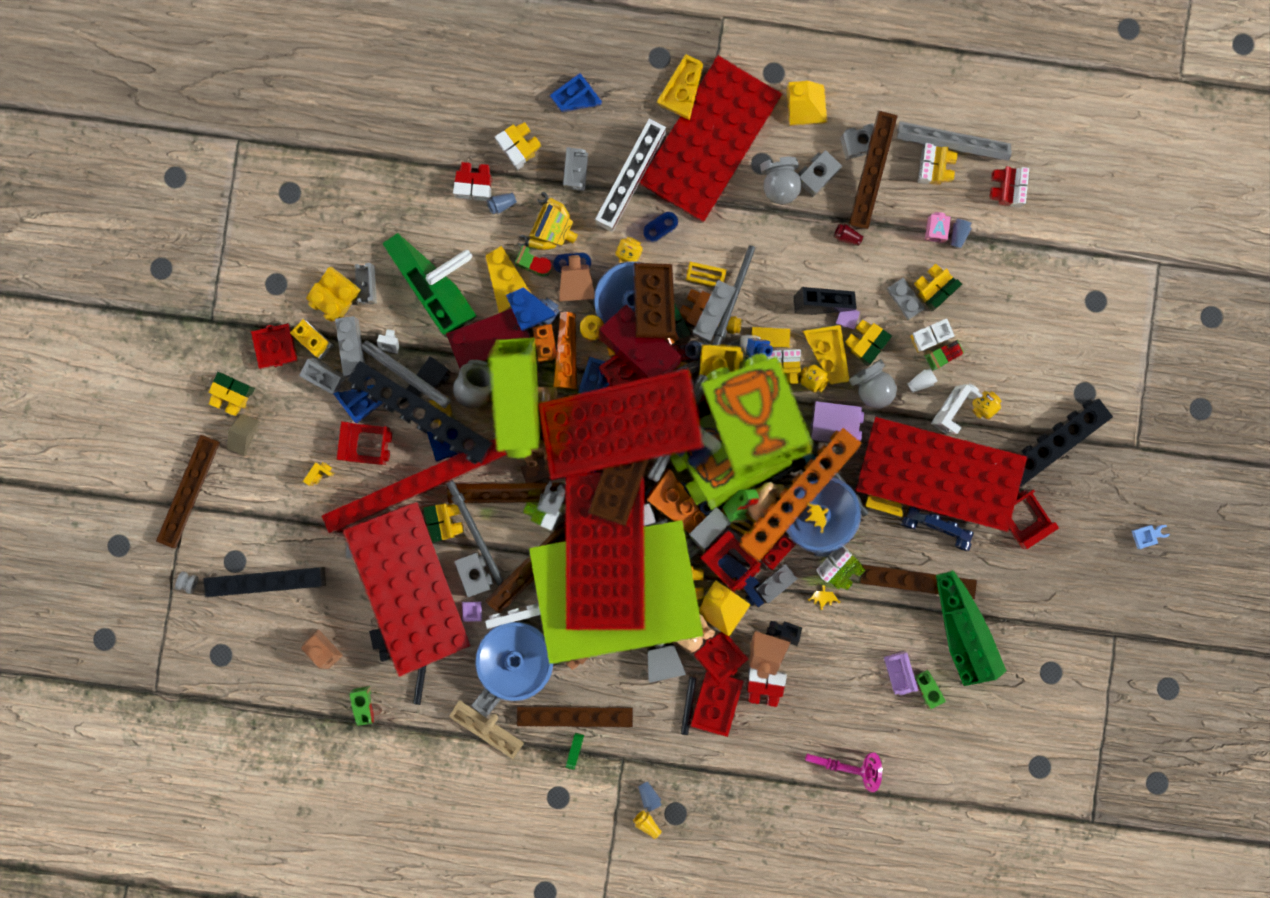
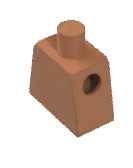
[559,255,595,301]
[301,629,343,669]
[749,631,790,679]

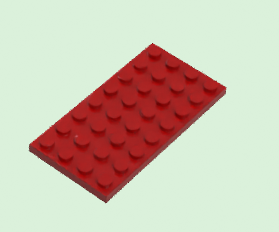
[639,55,782,223]
[538,369,703,480]
[855,417,1027,532]
[566,472,645,630]
[342,502,471,677]

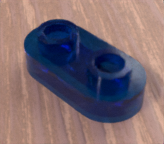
[643,212,678,242]
[553,252,592,273]

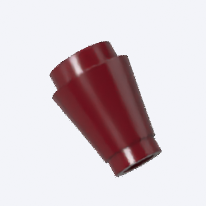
[833,224,863,246]

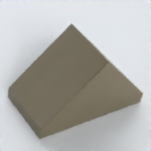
[226,414,260,456]

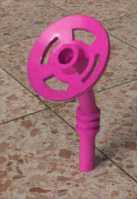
[805,752,882,792]

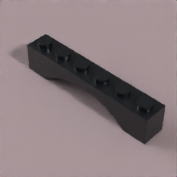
[203,567,326,597]

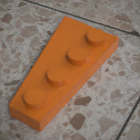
[553,312,577,390]
[645,468,706,534]

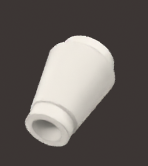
[907,369,938,393]

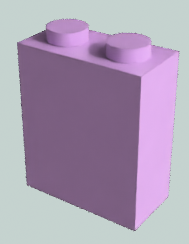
[809,401,864,443]

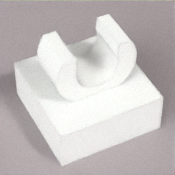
[377,329,399,354]

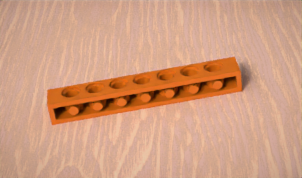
[740,428,861,562]

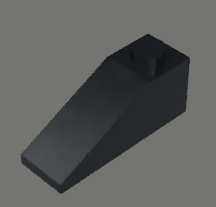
[793,287,857,315]
[399,356,451,407]

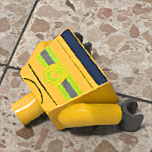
[518,192,578,250]

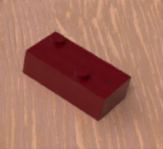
[598,304,682,379]
[446,308,531,369]

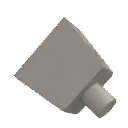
[647,643,685,683]

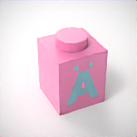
[925,212,951,243]

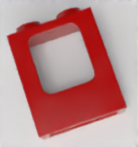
[336,421,393,465]
[1009,488,1059,549]
[700,530,762,592]

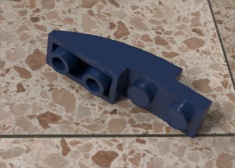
[706,547,764,608]

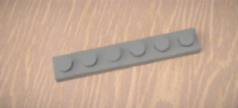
[897,121,1012,161]

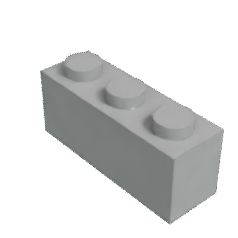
[692,280,736,343]
[335,316,365,378]

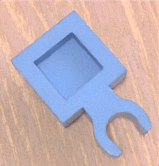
[1132,525,1170,549]

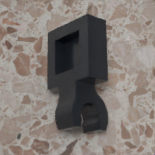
[766,621,802,646]
[369,628,391,662]

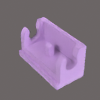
[884,651,918,695]

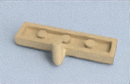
[449,700,524,759]

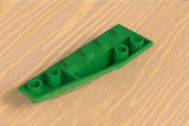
[382,233,477,338]
[936,570,1007,686]

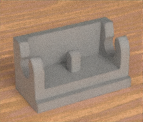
[563,147,588,191]
[355,263,377,305]
[299,358,346,394]
[538,481,566,516]
[689,507,731,552]

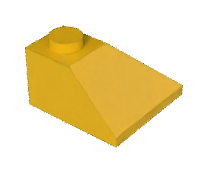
[786,81,827,126]
[699,580,751,637]

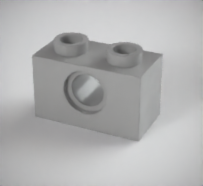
[840,123,874,160]
[798,150,842,197]
[455,553,493,597]

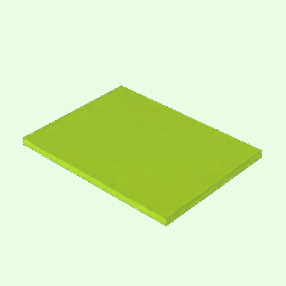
[529,520,704,664]

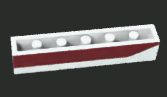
[595,119,666,233]

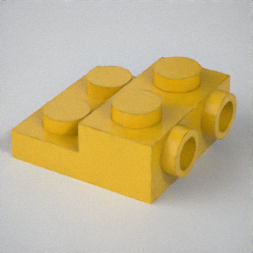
[306,266,361,322]
[698,344,743,378]

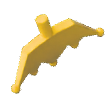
[805,503,829,533]
[808,585,841,610]

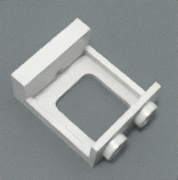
[931,384,983,435]

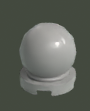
[760,157,801,205]
[848,359,897,408]
[453,360,493,409]

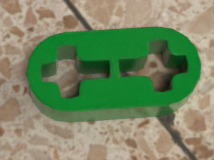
[565,732,584,770]

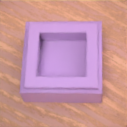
[835,310,860,330]
[462,601,482,622]

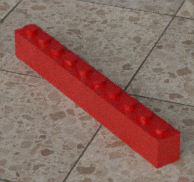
[321,438,508,533]

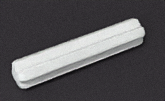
[425,250,472,285]

